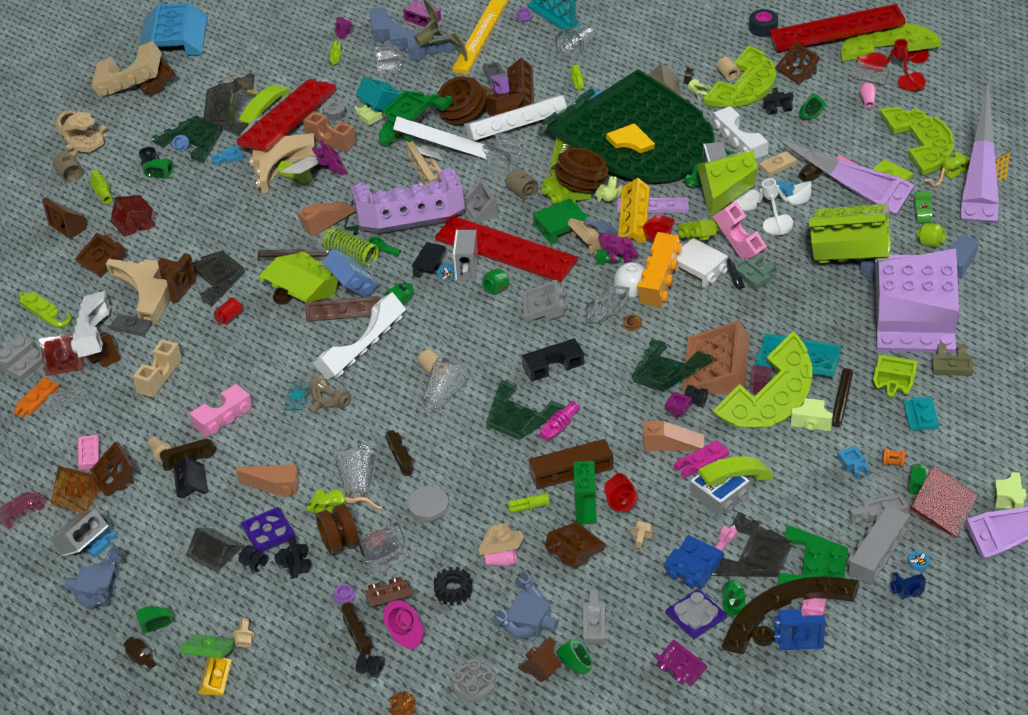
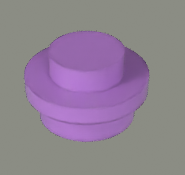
[516,8,532,21]
[334,584,355,604]

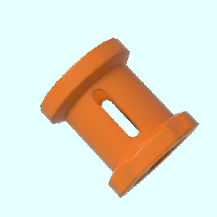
[883,447,906,468]

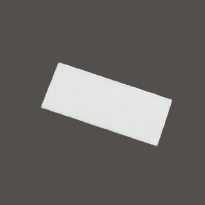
[416,146,443,161]

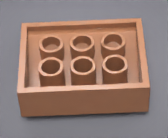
[682,320,750,394]

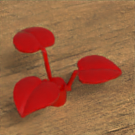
[857,39,929,91]

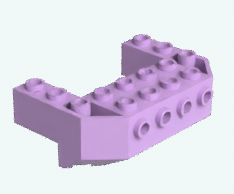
[351,168,465,233]

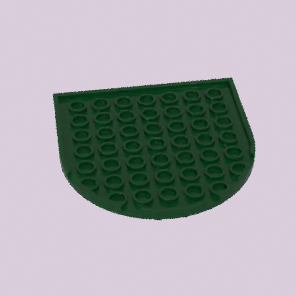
[548,69,714,183]

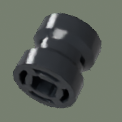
[139,147,157,167]
[684,385,708,408]
[238,545,268,573]
[355,651,385,678]

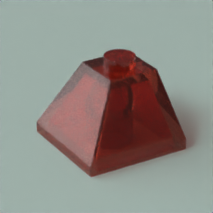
[39,333,84,376]

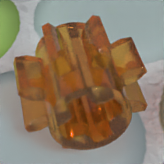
[388,691,416,715]

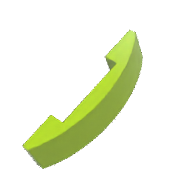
[239,84,292,124]
[698,456,775,486]

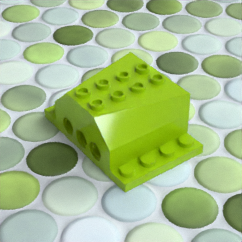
[808,203,891,263]

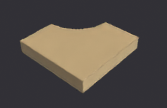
[478,523,524,555]

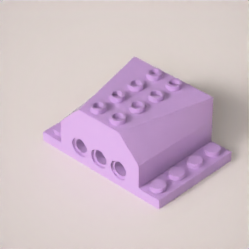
[875,248,959,352]

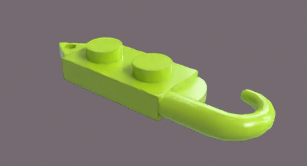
[19,291,72,328]

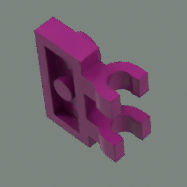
[312,140,347,175]
[598,233,639,263]

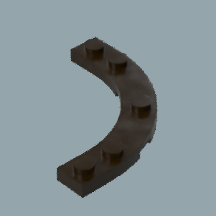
[722,576,860,654]

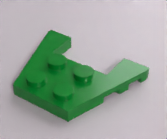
[383,90,453,143]
[778,525,848,585]

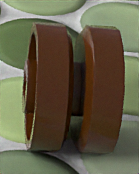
[315,503,360,556]

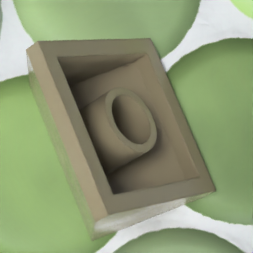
[648,63,681,96]

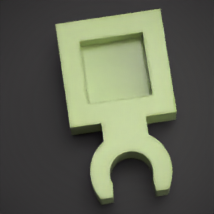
[354,103,383,125]

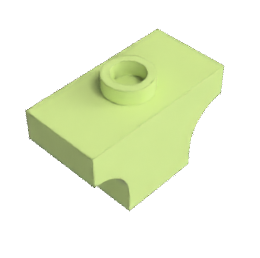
[791,398,833,431]
[994,472,1026,510]

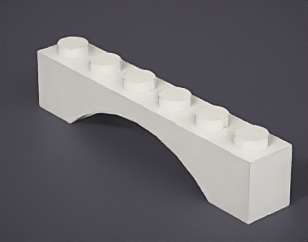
[464,95,568,141]
[71,291,111,357]
[312,292,406,379]

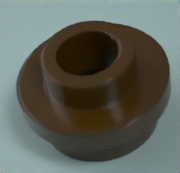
[273,288,292,304]

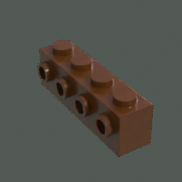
[528,439,614,489]

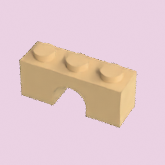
[133,339,182,397]

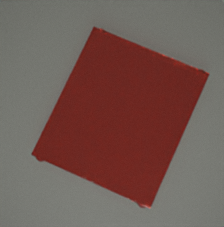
[910,465,979,538]

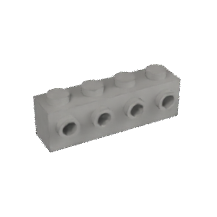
[847,506,910,585]

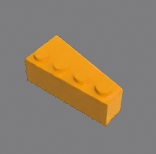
[637,232,682,307]

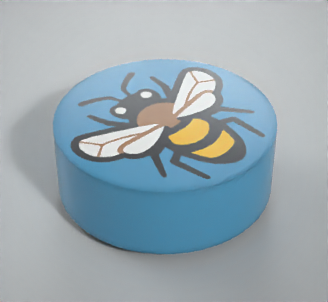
[437,263,455,280]
[908,551,930,571]

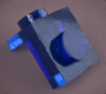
[890,572,926,600]

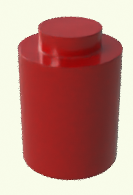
[214,298,243,325]

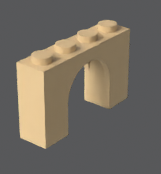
[92,41,161,97]

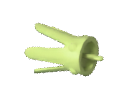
[688,79,712,100]

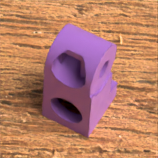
[489,73,510,94]

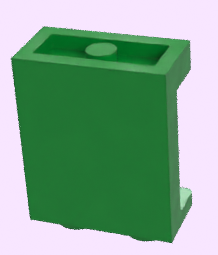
[533,199,589,245]
[573,461,597,524]

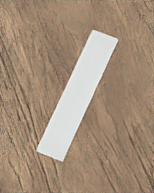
[393,117,492,160]
[281,157,324,173]

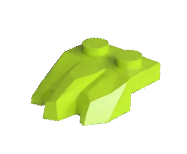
[873,355,918,400]

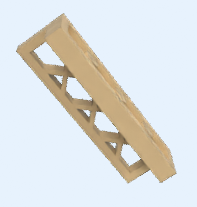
[406,140,441,185]

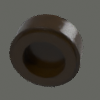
[683,67,694,85]
[752,626,774,646]

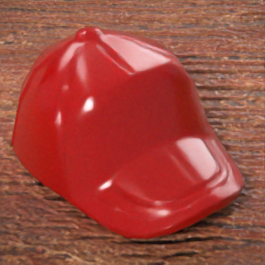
[643,215,675,242]
[604,473,638,512]

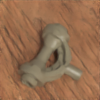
[308,375,350,413]

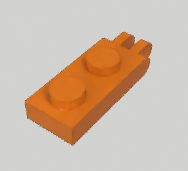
[14,377,60,418]

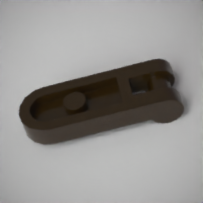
[385,430,414,476]
[160,439,216,471]
[341,602,373,654]

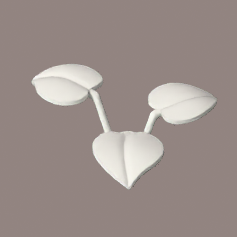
[731,178,811,236]

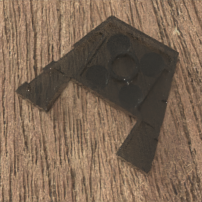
[203,73,255,137]
[193,250,245,307]
[711,512,792,577]

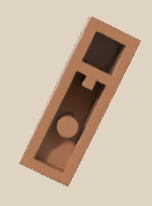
[297,201,355,237]
[644,421,704,451]
[236,464,299,497]

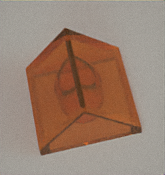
[50,466,100,513]

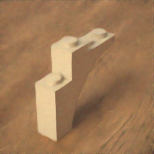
[250,133,316,193]
[106,259,171,324]

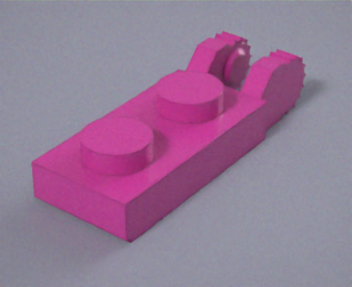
[673,440,730,478]

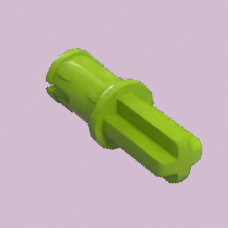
[329,40,342,66]
[570,65,584,91]
[508,492,550,513]

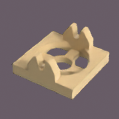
[567,219,602,255]

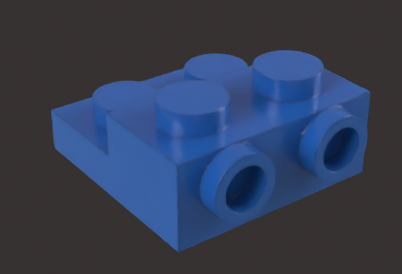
[663,535,725,589]
[773,609,826,651]

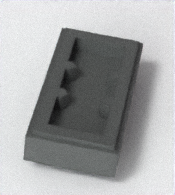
[482,62,503,84]
[110,314,152,337]

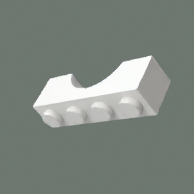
[712,106,768,159]

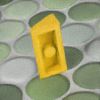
[198,657,232,696]

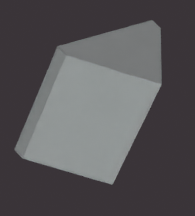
[464,178,498,223]

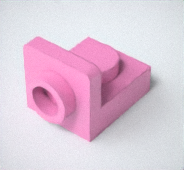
[801,598,826,616]

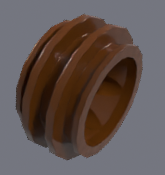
[436,76,486,125]
[554,147,608,193]

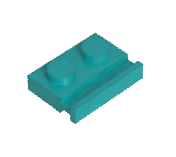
[903,397,939,431]

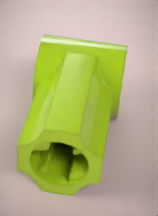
[277,161,312,184]

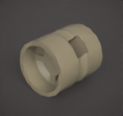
[52,152,83,183]
[505,168,538,200]

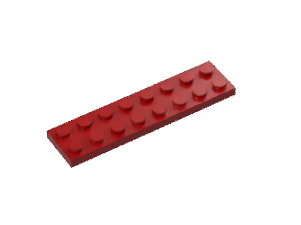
[769,4,906,51]
[237,79,336,151]
[435,217,578,283]

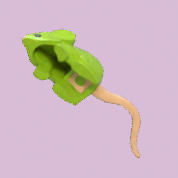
[925,151,971,187]
[306,489,382,514]

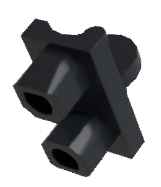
[761,88,794,115]
[274,537,311,579]

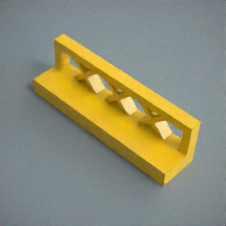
[618,178,650,243]

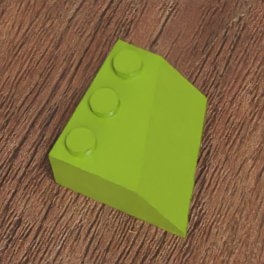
[697,150,758,216]
[258,252,338,302]

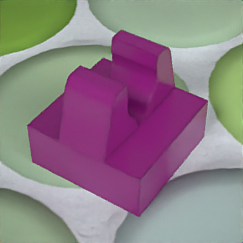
[334,17,354,39]
[665,392,692,418]

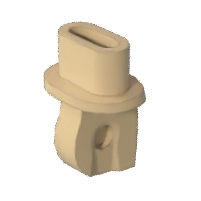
[631,521,653,549]
[232,618,255,648]

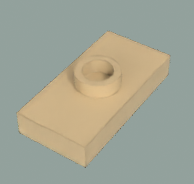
[759,151,797,176]

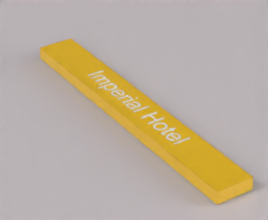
[452,0,509,74]

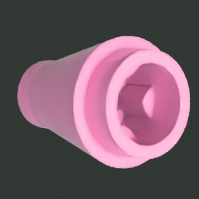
[859,83,876,107]
[485,549,517,567]

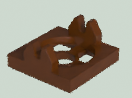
[775,41,820,84]
[90,442,135,496]

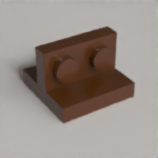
[158,253,196,303]

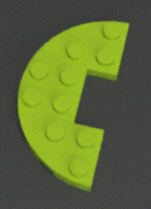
[841,23,941,61]
[703,46,776,107]
[879,107,954,175]
[712,331,812,429]

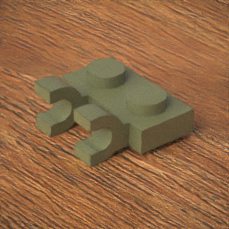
[932,343,974,376]

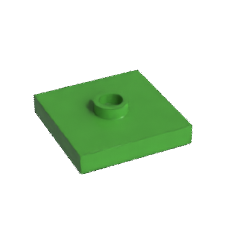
[181,634,236,659]

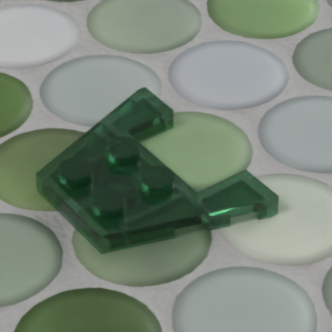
[537,88,595,138]
[152,115,223,163]
[632,338,712,391]
[486,380,566,441]

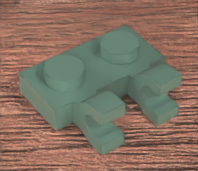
[735,252,777,290]

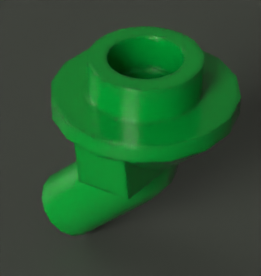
[684,165,701,189]
[595,248,621,266]

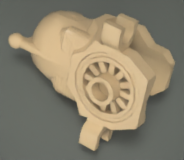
[55,110,108,157]

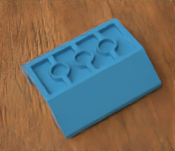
[139,3,207,56]

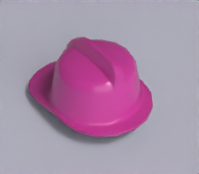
[383,600,423,650]

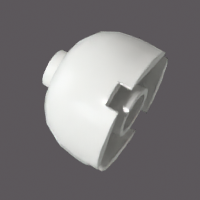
[614,262,646,297]

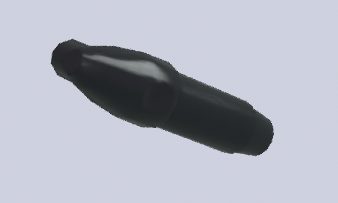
[726,258,745,290]

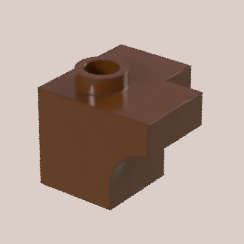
[87,332,120,367]
[518,637,562,682]

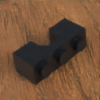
[522,338,584,382]

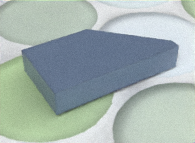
[583,217,618,236]

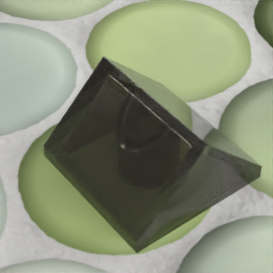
[186,528,244,573]

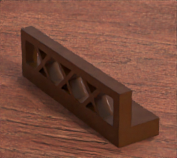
[507,57,534,106]
[305,296,380,321]

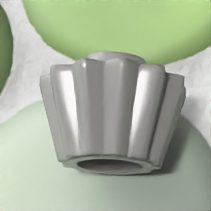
[322,100,346,122]

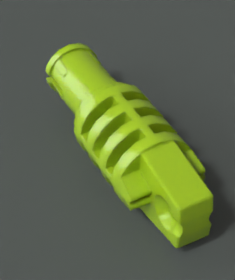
[89,169,113,205]

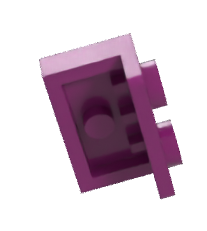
[653,639,708,687]

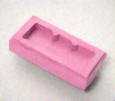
[78,435,99,470]

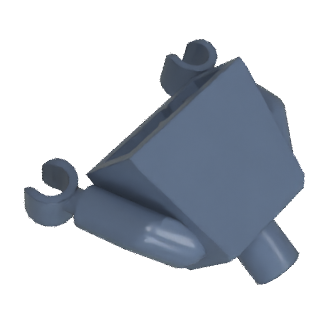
[64,547,122,610]
[493,571,559,639]

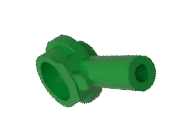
[366,237,401,256]

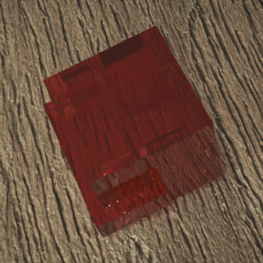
[110,195,155,236]

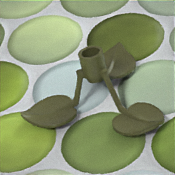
[414,0,467,61]

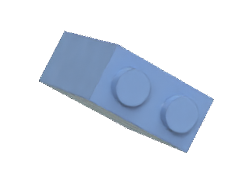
[323,248,378,297]

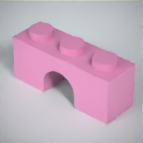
[712,201,767,259]
[189,384,252,437]

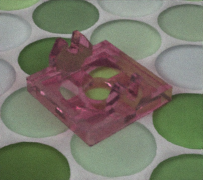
[0,492,43,529]

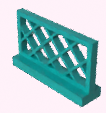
[527,0,581,34]
[756,333,841,377]

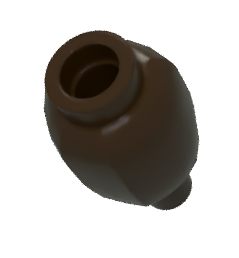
[799,163,822,181]
[123,637,157,670]

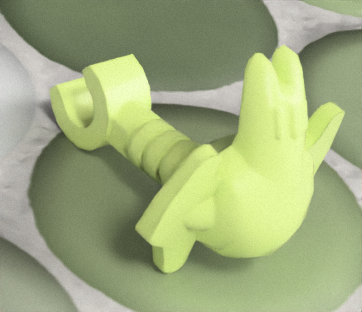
[595,176,623,202]

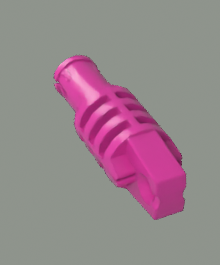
[539,401,580,442]

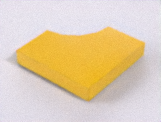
[606,123,655,153]

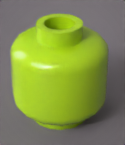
[917,223,946,247]

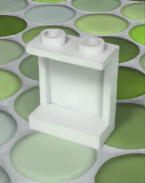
[673,238,728,287]

